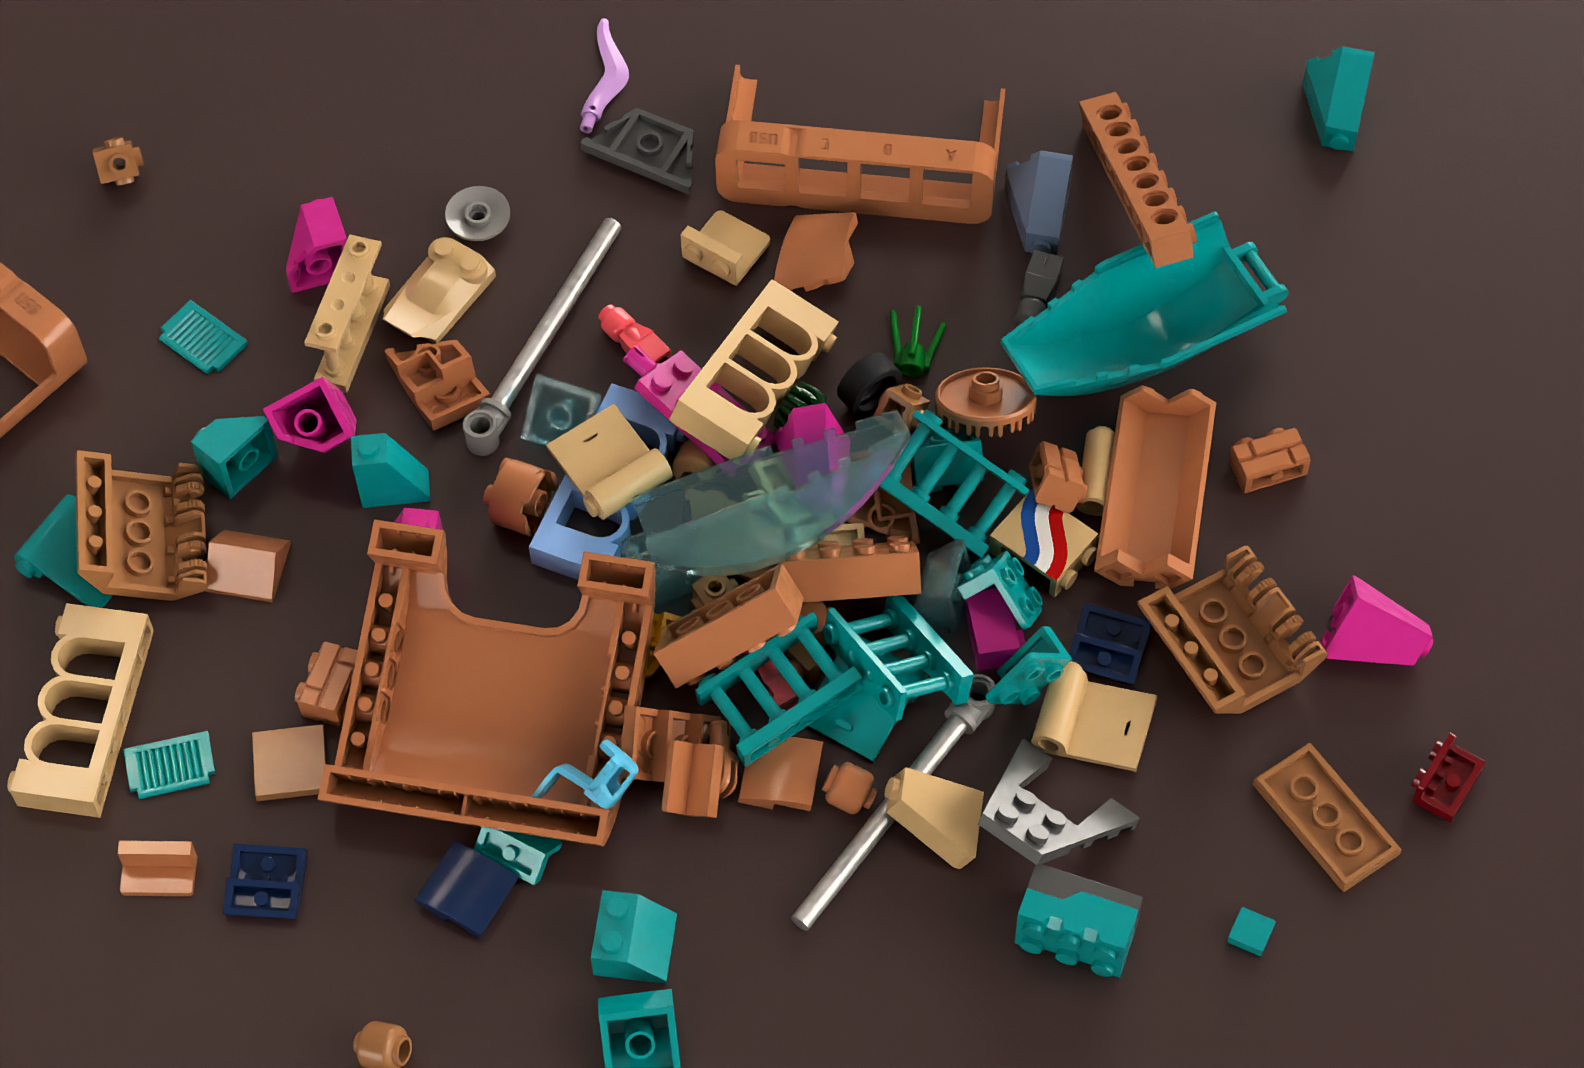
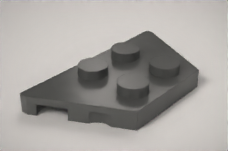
[580,107,694,195]

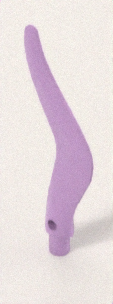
[580,18,629,134]

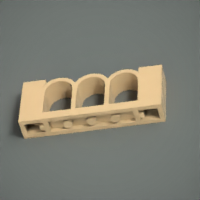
[669,279,839,465]
[7,603,154,818]

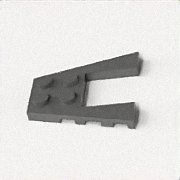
[978,739,1140,866]

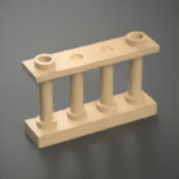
[304,234,390,393]

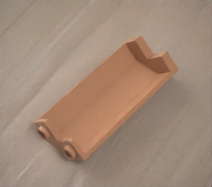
[1094,385,1216,589]

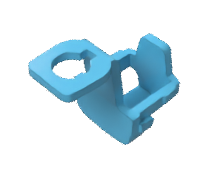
[532,739,638,809]

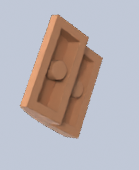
[738,737,823,811]

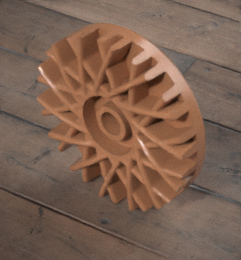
[935,367,1037,438]

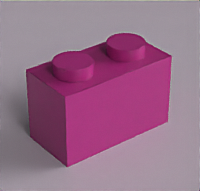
[964,588,1025,671]

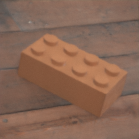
[776,536,922,603]
[653,563,804,688]

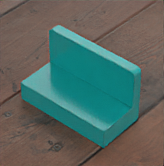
[474,827,562,885]

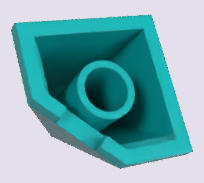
[1302,46,1375,152]
[351,433,431,508]

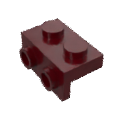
[1411,732,1486,823]

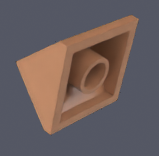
[206,530,291,603]

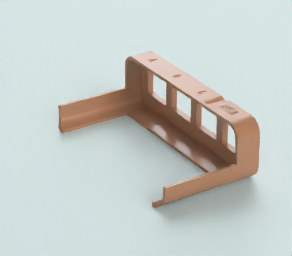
[715,65,1006,224]
[0,262,88,438]

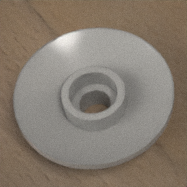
[445,186,510,241]

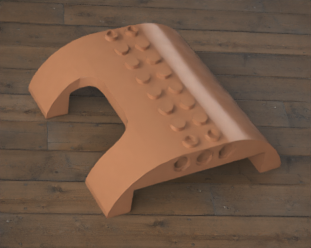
[317,519,656,847]

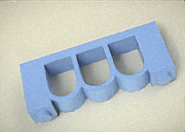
[529,383,687,580]

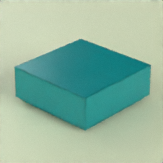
[1227,907,1276,957]

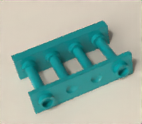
[868,409,1030,558]
[822,595,974,721]
[695,612,863,768]

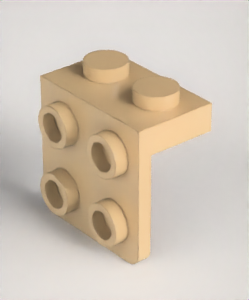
[680,210,770,286]

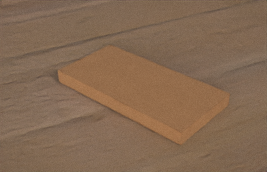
[1252,743,1402,893]

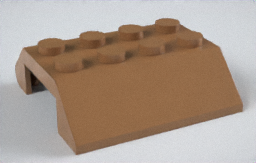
[75,450,208,601]
[1137,546,1328,714]

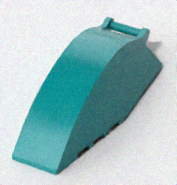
[1001,211,1289,396]

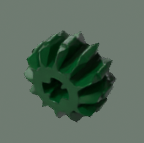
[774,381,827,429]

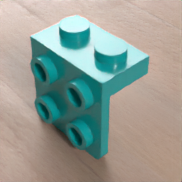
[958,550,1043,630]
[985,626,1072,705]

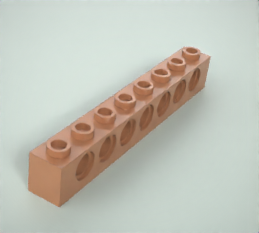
[1079,92,1197,268]

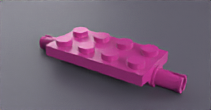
[623,345,776,480]

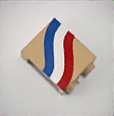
[989,489,1098,598]

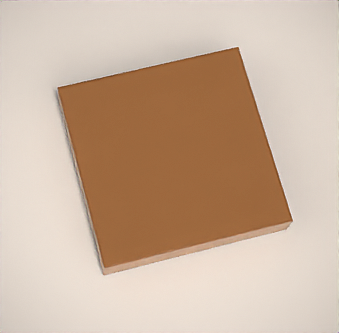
[252,724,327,801]

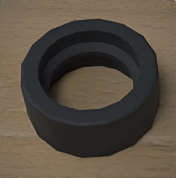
[837,353,902,416]

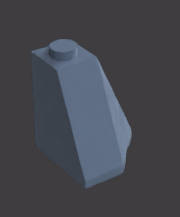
[1005,150,1073,255]

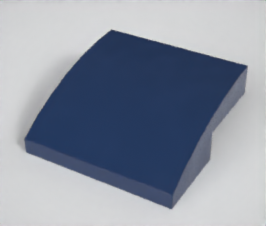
[1069,603,1152,686]
[414,841,519,939]
[223,844,308,920]

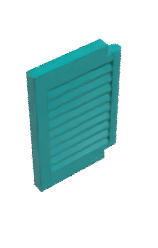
[159,300,248,374]
[123,731,216,799]

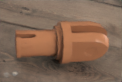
[709,720,738,798]

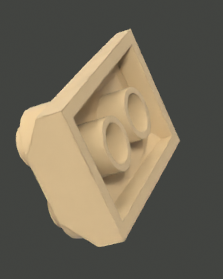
[382,237,496,344]

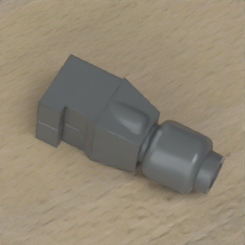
[1014,250,1064,327]

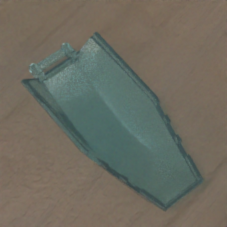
[620,410,911,576]

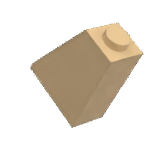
[884,767,984,869]

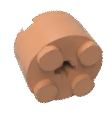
[483,458,558,536]

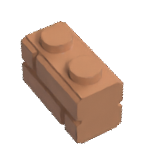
[1229,427,1311,494]
[1029,441,1088,513]
[295,641,358,727]

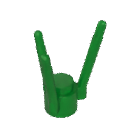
[890,306,946,377]

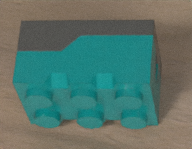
[1015,864,1143,978]

